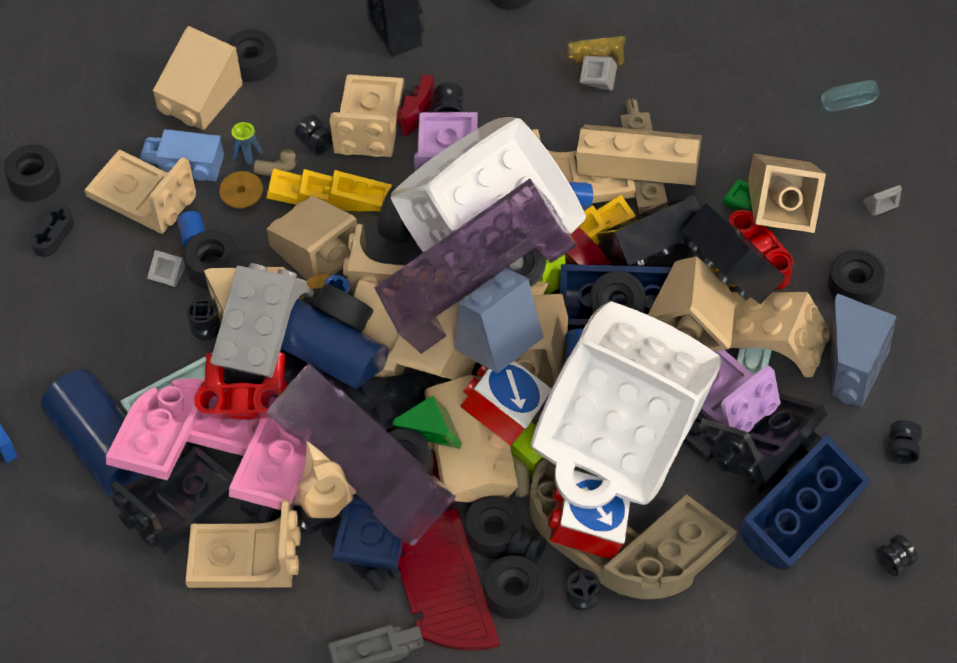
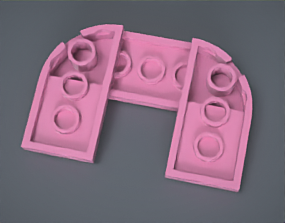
[106,379,315,510]

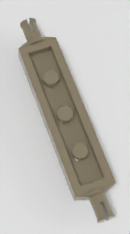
[620,99,667,215]

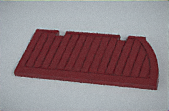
[398,508,500,651]

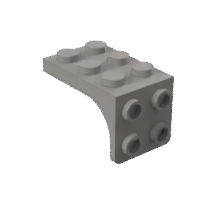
[210,263,314,378]

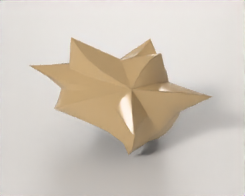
[293,441,358,518]

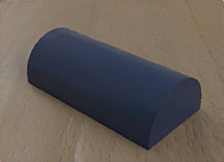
[560,264,672,327]
[281,298,389,389]
[41,369,144,497]
[739,434,872,570]

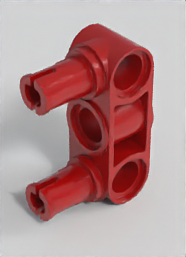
[729,210,793,289]
[194,353,292,420]

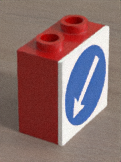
[460,360,552,446]
[548,470,630,560]

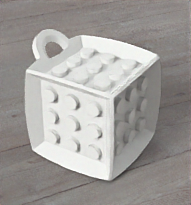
[390,117,586,294]
[531,302,721,509]

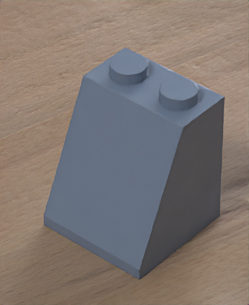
[454,268,544,373]
[830,294,896,408]

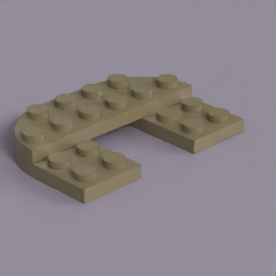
[529,458,737,599]

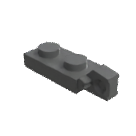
[327,625,424,663]

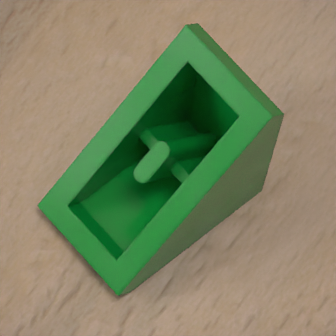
[392,396,462,449]

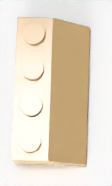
[577,124,702,185]
[425,375,518,503]

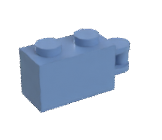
[140,129,224,181]

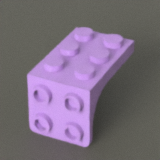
[414,112,478,171]
[700,350,781,433]

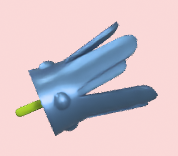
[231,122,263,164]

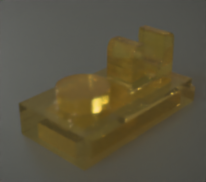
[567,36,626,65]

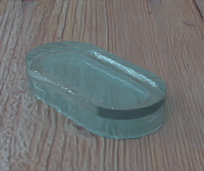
[821,80,880,111]

